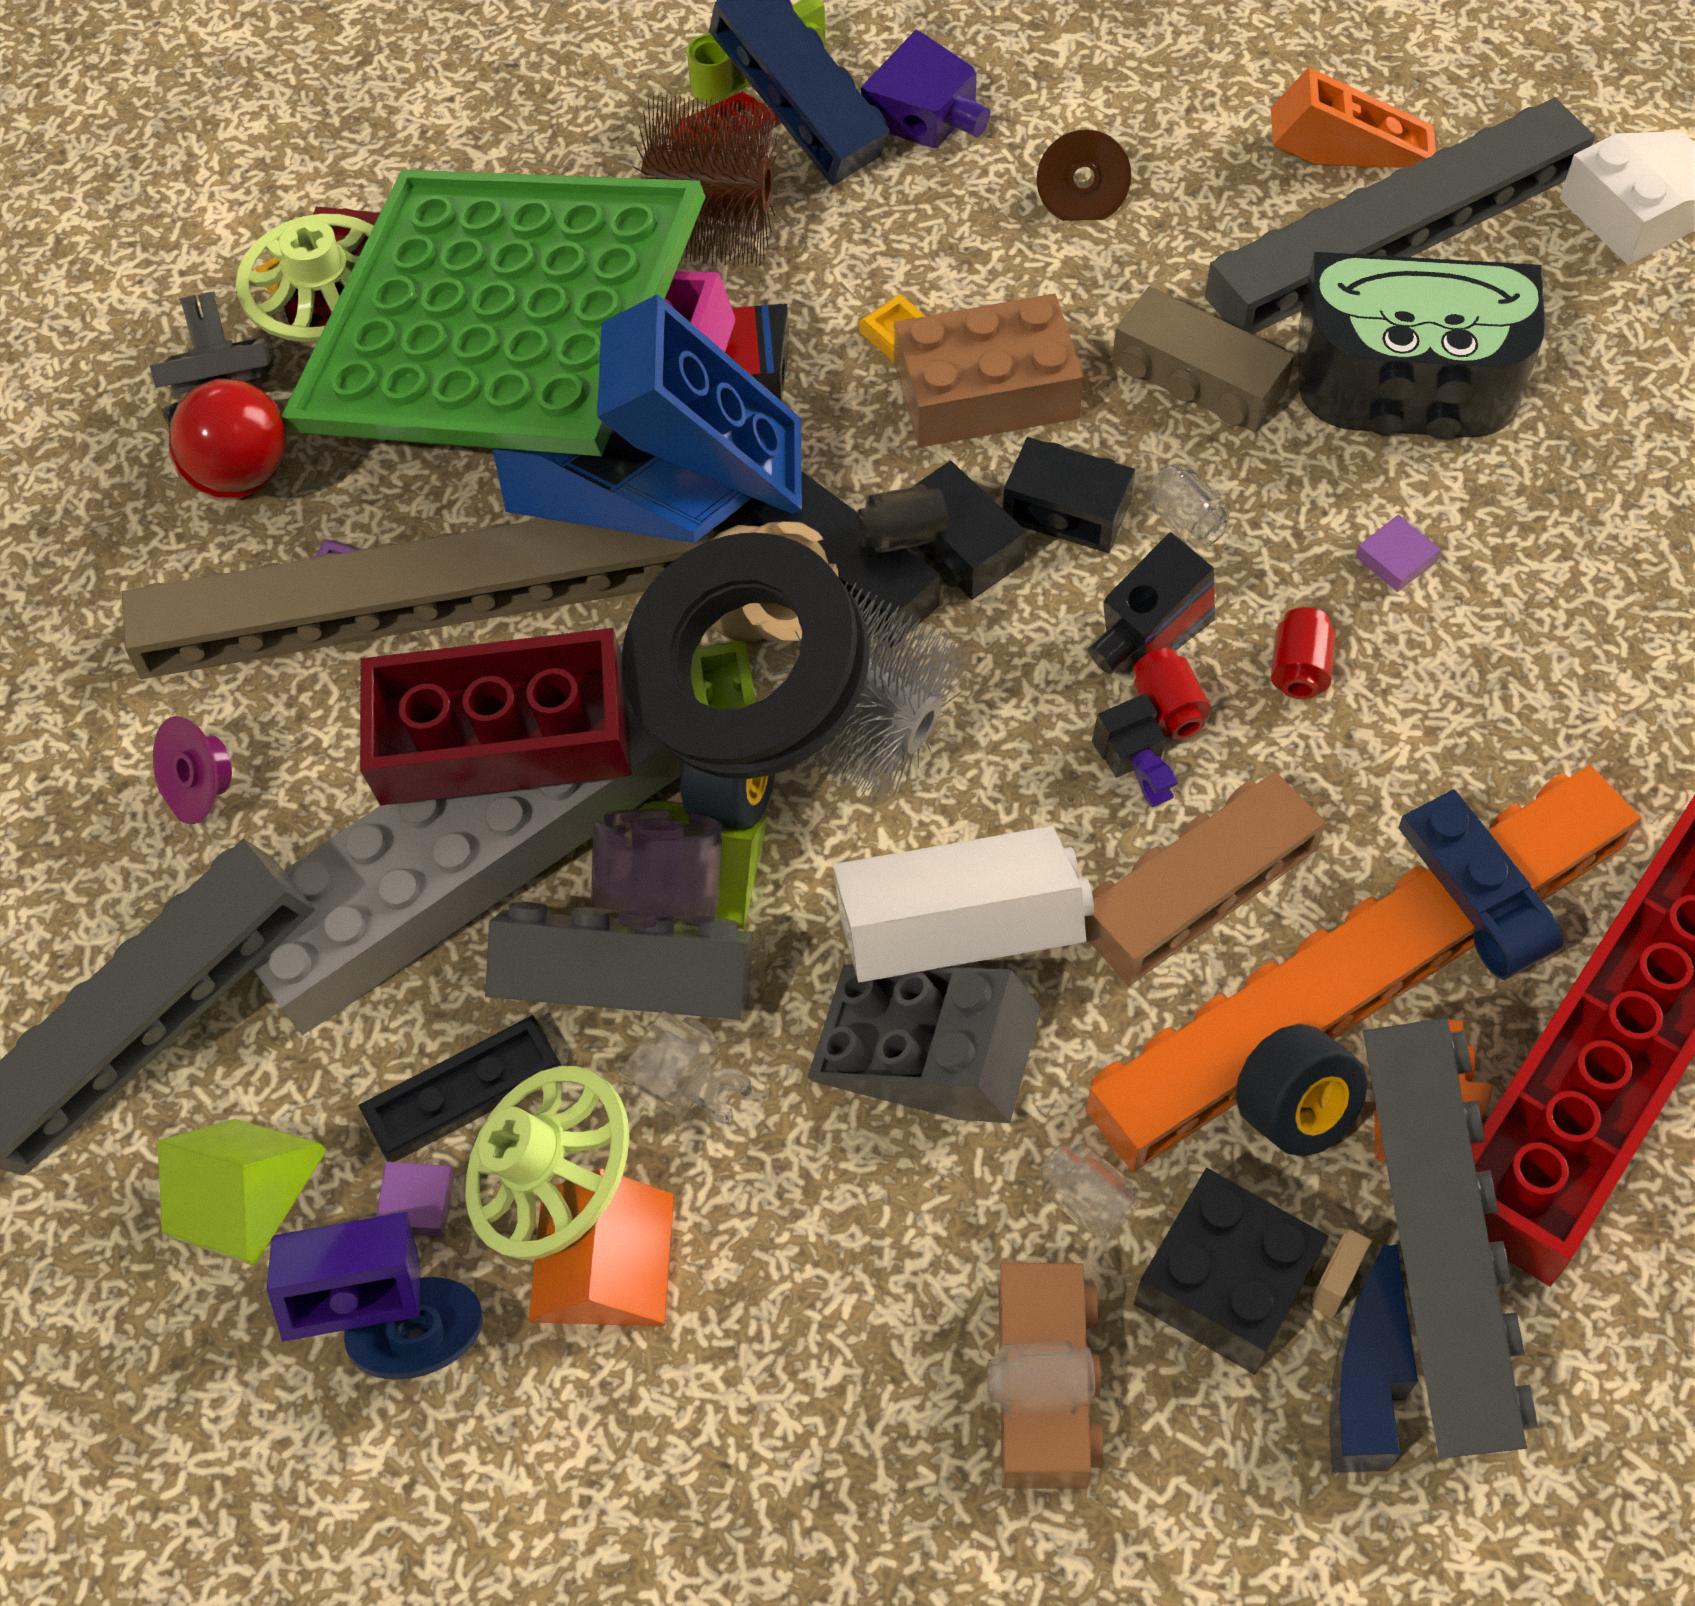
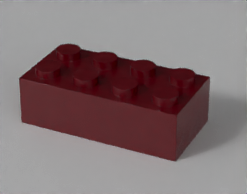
[360,628,632,806]

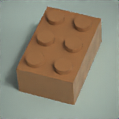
[894,293,1084,448]

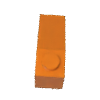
[1271,67,1436,168]

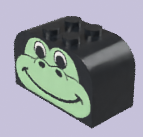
[1298,252,1545,439]

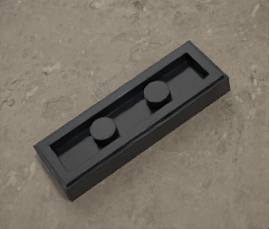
[358,1015,562,1162]

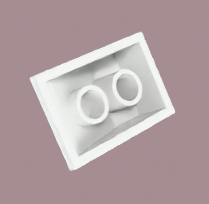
[1559,131,1695,265]

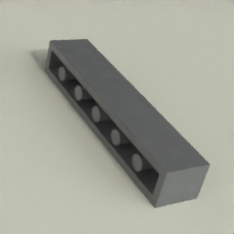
[0,839,315,1176]
[1363,1017,1538,1459]

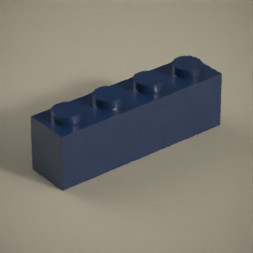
[709,0,890,185]

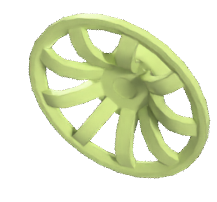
[236,214,374,342]
[465,1066,629,1260]

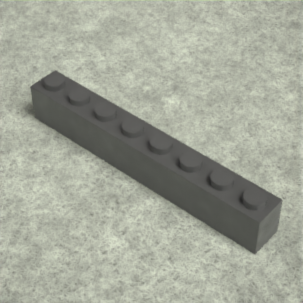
[1204,97,1595,335]

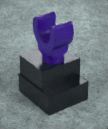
[1092,693,1178,808]

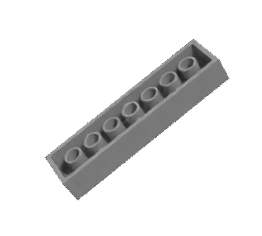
[253,643,682,1036]

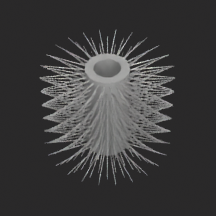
[764,582,969,805]

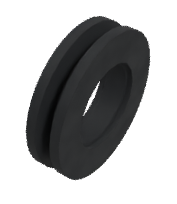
[622,532,869,779]

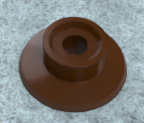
[1036,129,1131,221]

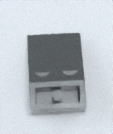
[808,965,1042,1123]

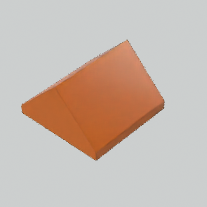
[528,1168,675,1326]

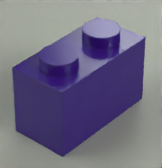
[267,1212,421,1342]

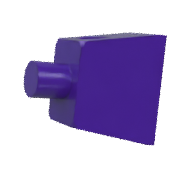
[861,30,991,148]

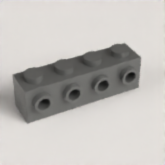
[485,902,753,1020]

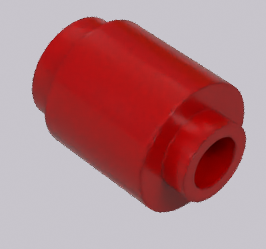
[1271,607,1336,700]
[1133,648,1212,740]

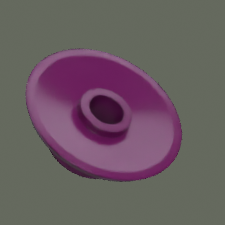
[153,716,232,824]

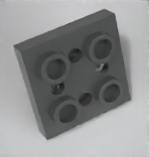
[150,291,275,395]

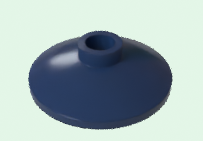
[344,1277,483,1380]

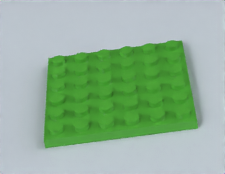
[281,170,705,456]

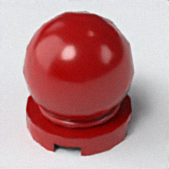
[169,379,287,500]

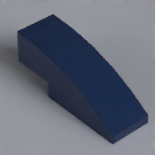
[1329,1245,1418,1473]

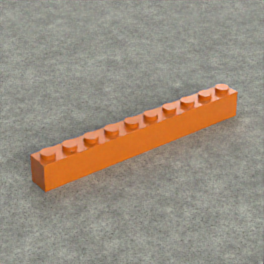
[1086,764,1641,1173]

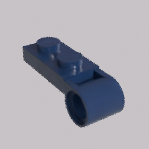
[1398,789,1563,980]

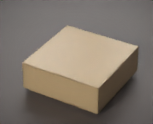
[1310,1229,1372,1318]

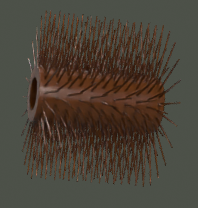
[633,94,778,267]

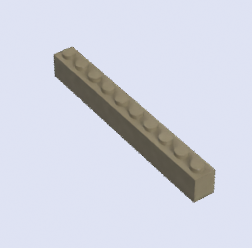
[121,519,710,679]

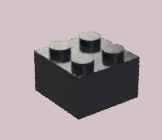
[1134,1167,1329,1375]

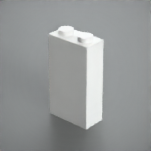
[833,826,1094,983]

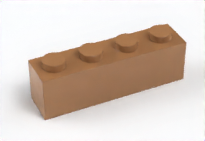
[1085,771,1326,986]

